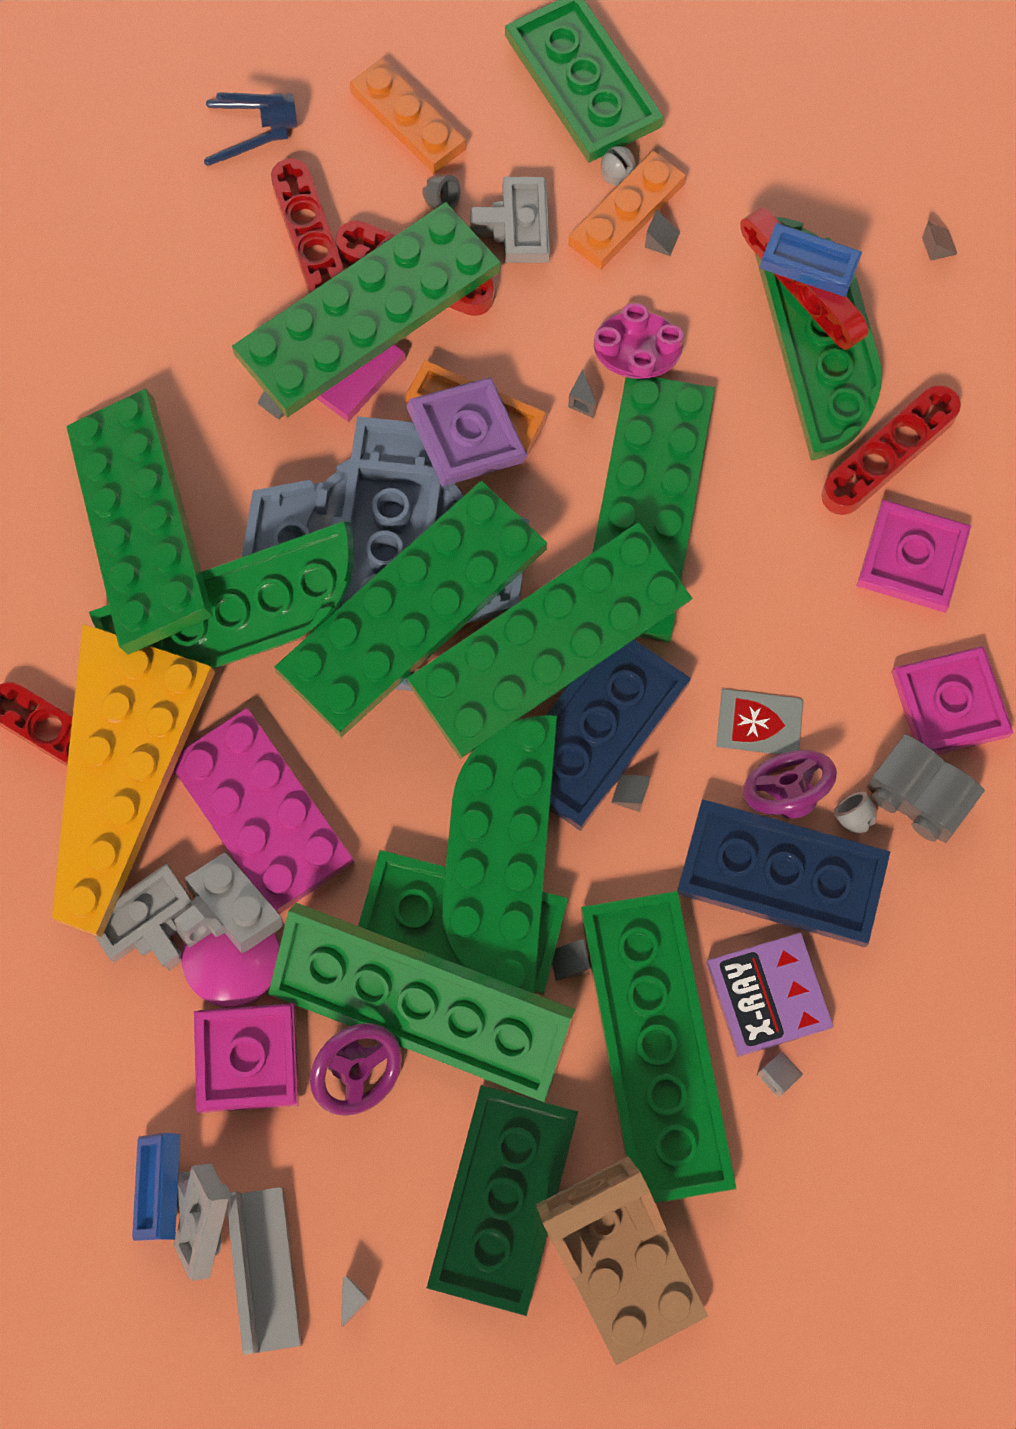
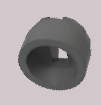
[422,174,461,209]

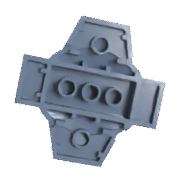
[242,416,529,691]

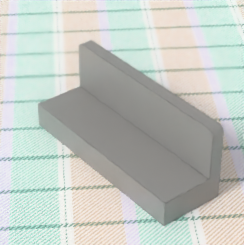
[228,1187,302,1355]

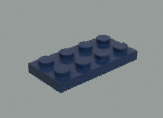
[546,640,691,831]
[677,799,890,947]

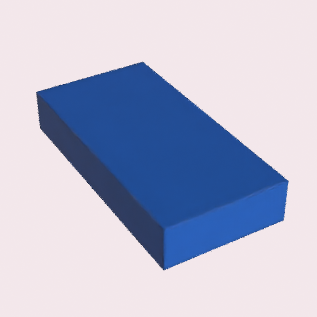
[760,223,862,297]
[132,1133,180,1241]

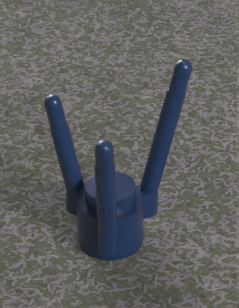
[204,92,297,166]

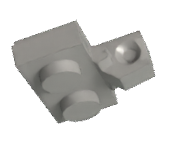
[470,177,550,263]
[174,852,283,954]
[94,864,192,971]
[174,1163,231,1281]

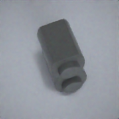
[867,734,985,843]

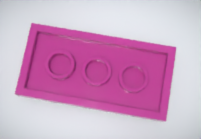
[174,708,354,914]

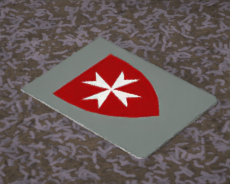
[716,689,803,755]

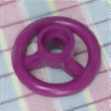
[743,750,837,818]
[310,1023,402,1116]

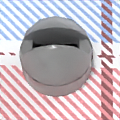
[601,146,636,186]
[834,792,877,834]

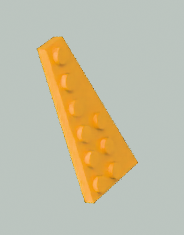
[52,624,215,938]

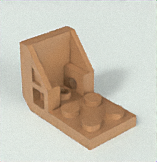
[536,1156,708,1365]

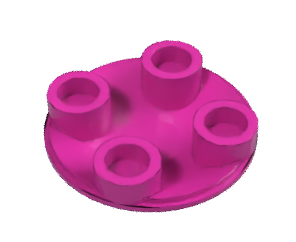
[594,303,683,379]
[182,933,280,1007]

